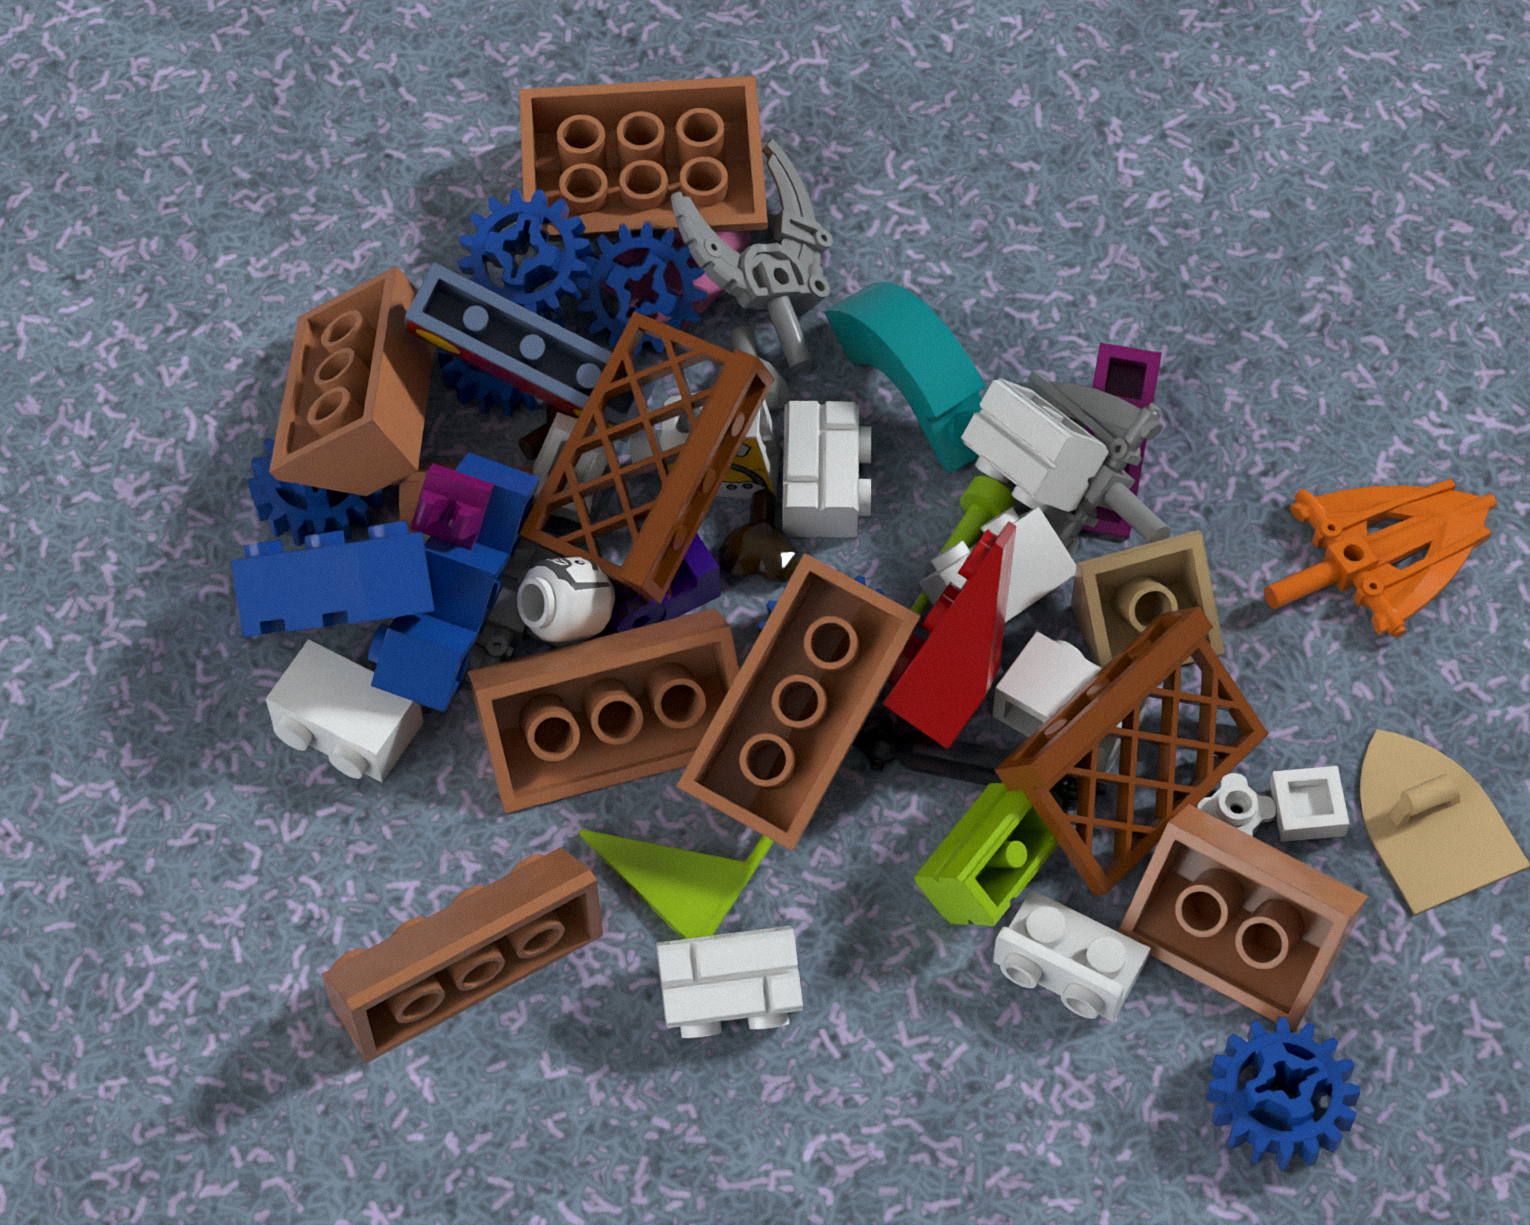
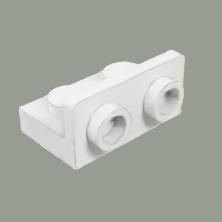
[993,889,1151,1022]

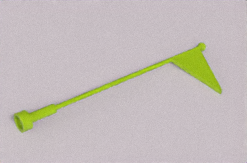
[579,476,1016,939]

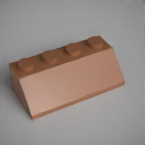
[269,265,435,496]
[676,553,922,851]
[467,608,739,814]
[322,847,603,1063]

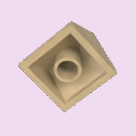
[1071,530,1225,668]

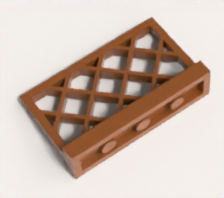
[518,311,775,604]
[995,606,1269,896]

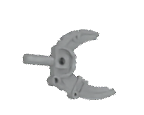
[671,138,833,371]

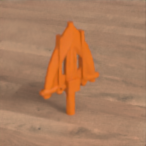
[1264,478,1497,639]

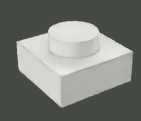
[1270,766,1350,842]

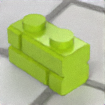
[914,783,1059,926]

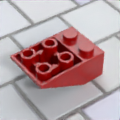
[882,521,1017,749]

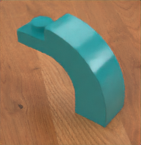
[824,282,986,472]

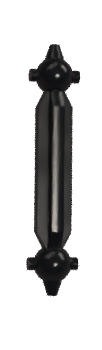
[852,718,1107,810]

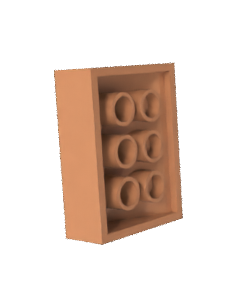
[519,76,768,242]

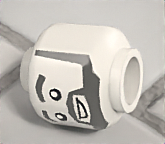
[517,557,615,642]

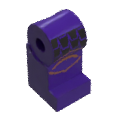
[609,533,721,633]

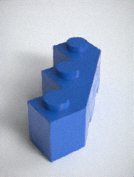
[368,452,540,712]
[231,521,435,637]

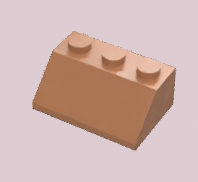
[1118,804,1368,1032]

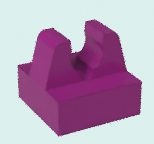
[410,463,494,550]

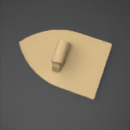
[1360,729,1530,916]

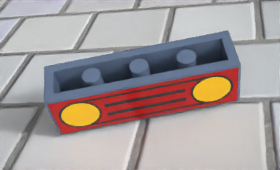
[405,262,658,443]

